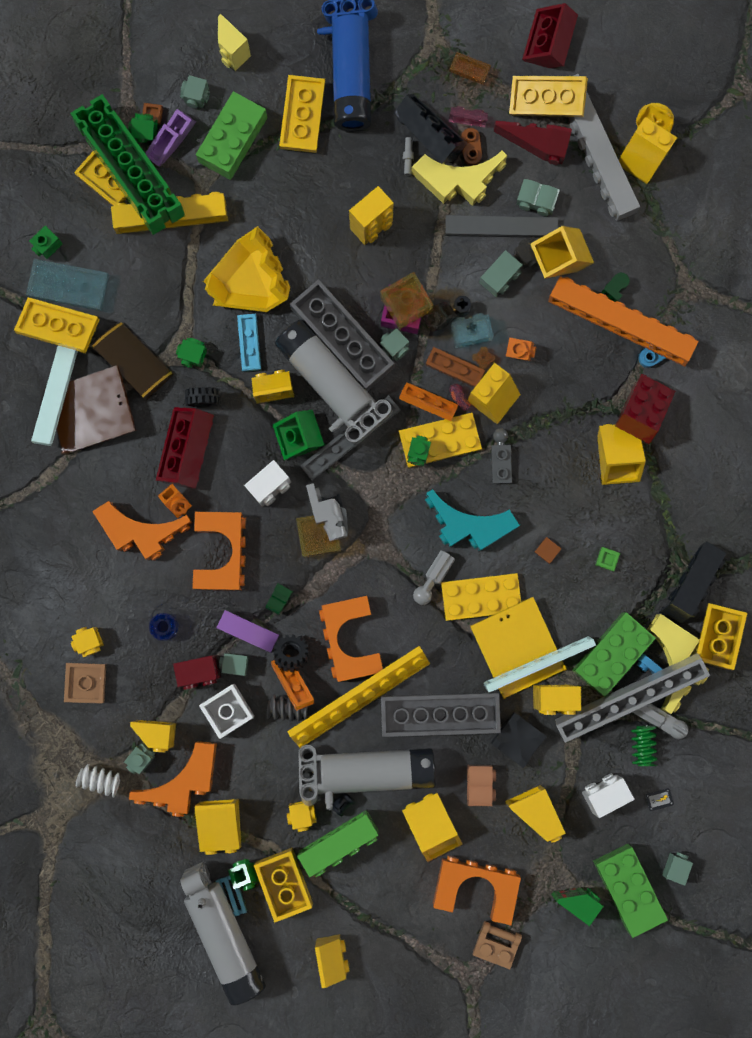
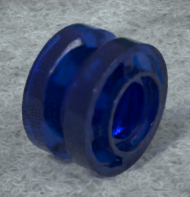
[149,613,179,640]

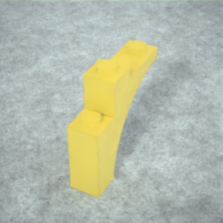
[412,151,507,206]
[647,614,709,714]

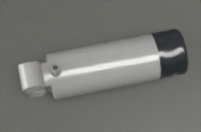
[275,320,392,444]
[298,745,436,810]
[180,862,266,1005]

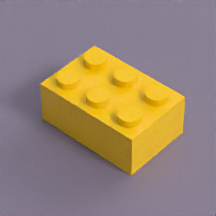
[349,186,394,245]
[533,685,581,715]
[254,847,313,922]

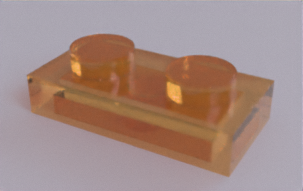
[449,52,491,85]

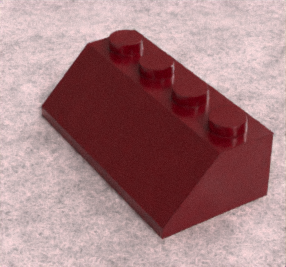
[156,407,214,489]

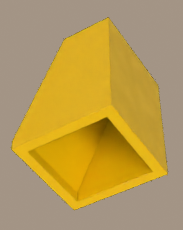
[619,117,677,184]
[530,226,594,278]
[468,363,521,424]
[597,424,646,485]
[505,785,566,843]
[402,793,463,862]
[195,799,241,855]

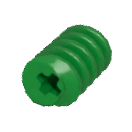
[631,725,657,766]

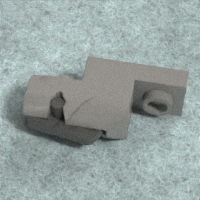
[306,483,348,541]

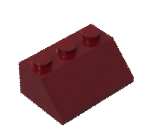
[522,3,578,68]

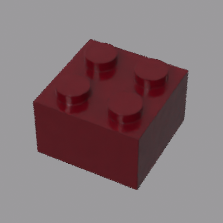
[173,655,221,690]

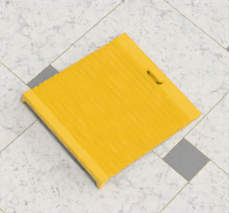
[470,597,567,699]

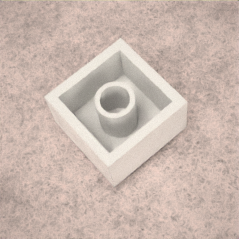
[244,460,291,507]
[199,684,255,739]
[582,773,634,818]

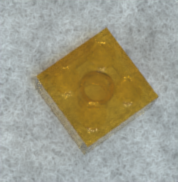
[380,272,433,330]
[296,515,341,558]

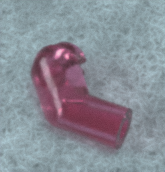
[449,384,471,410]

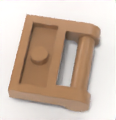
[472,921,522,969]

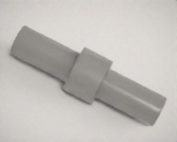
[403,137,414,176]

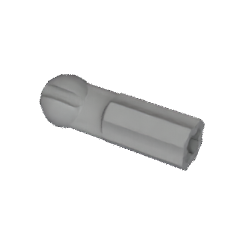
[413,550,455,605]
[632,704,688,739]

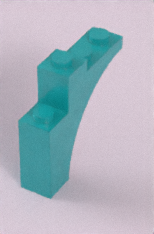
[425,489,520,551]

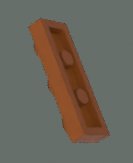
[425,347,485,388]

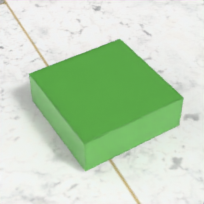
[595,547,620,571]

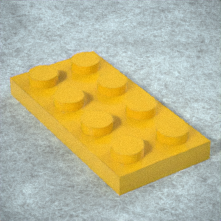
[279,75,325,153]
[509,76,588,117]
[14,297,99,353]
[399,413,482,468]
[441,573,521,621]

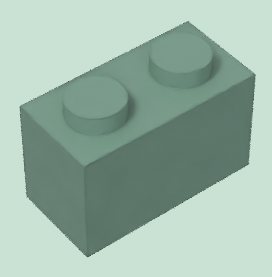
[479,250,522,297]

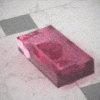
[449,106,488,127]

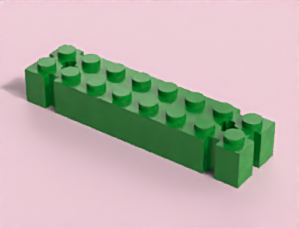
[70,94,185,235]

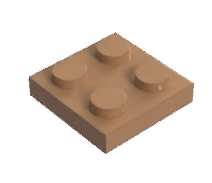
[64,663,106,703]

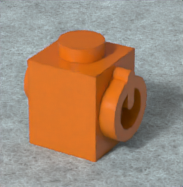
[506,337,536,361]
[158,484,192,518]

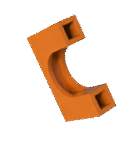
[193,512,246,591]
[319,596,383,682]
[433,856,521,925]

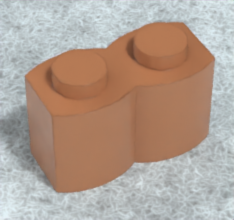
[467,765,496,806]

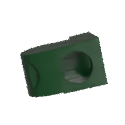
[601,272,630,302]
[265,583,294,615]

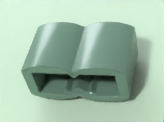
[516,179,560,216]

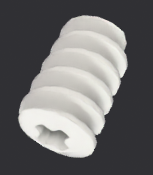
[76,764,120,798]

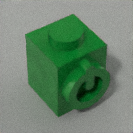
[128,113,158,143]
[29,225,62,259]
[176,338,207,368]
[407,436,431,466]
[228,859,260,891]

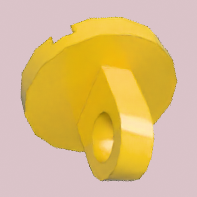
[636,103,674,132]

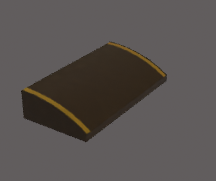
[92,322,174,401]

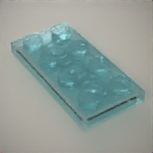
[26,259,109,311]

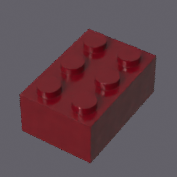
[615,374,676,444]

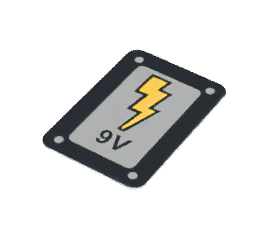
[645,788,674,811]

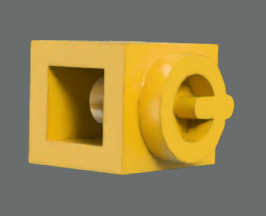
[71,627,104,658]
[287,801,317,832]

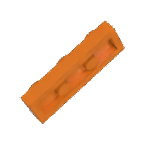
[399,382,458,421]
[271,654,314,711]

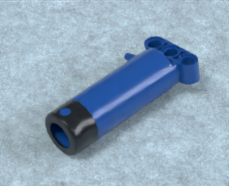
[317,0,378,132]

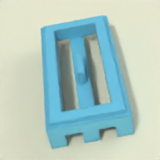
[216,875,247,916]

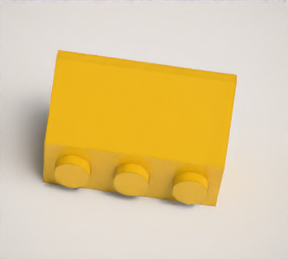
[696,603,747,670]

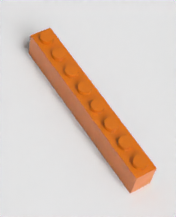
[548,276,699,367]

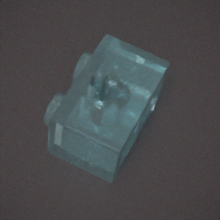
[450,313,493,348]

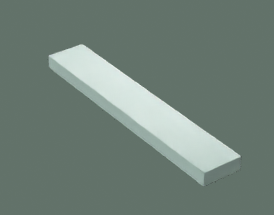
[31,346,78,446]
[484,636,596,692]

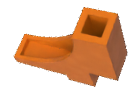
[92,501,193,561]
[129,741,217,817]

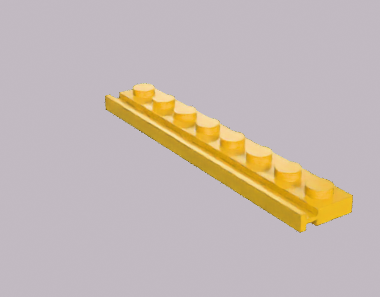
[287,646,430,748]

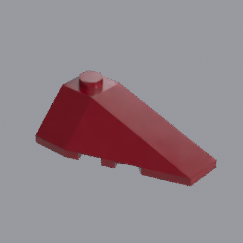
[493,121,572,165]

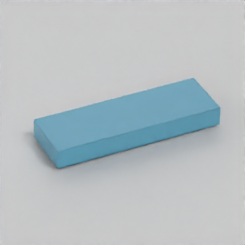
[237,314,261,372]

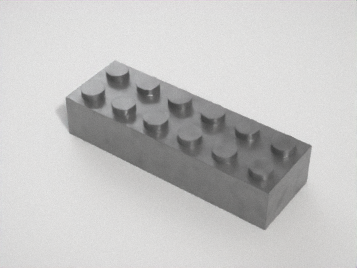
[290,279,395,392]
[381,693,501,737]

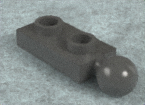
[491,428,512,484]

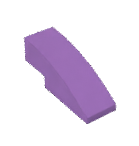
[145,109,196,167]
[216,610,279,652]

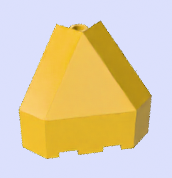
[203,226,290,312]

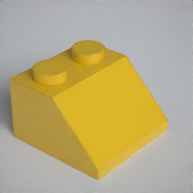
[251,370,294,404]
[130,720,176,752]
[315,934,350,988]

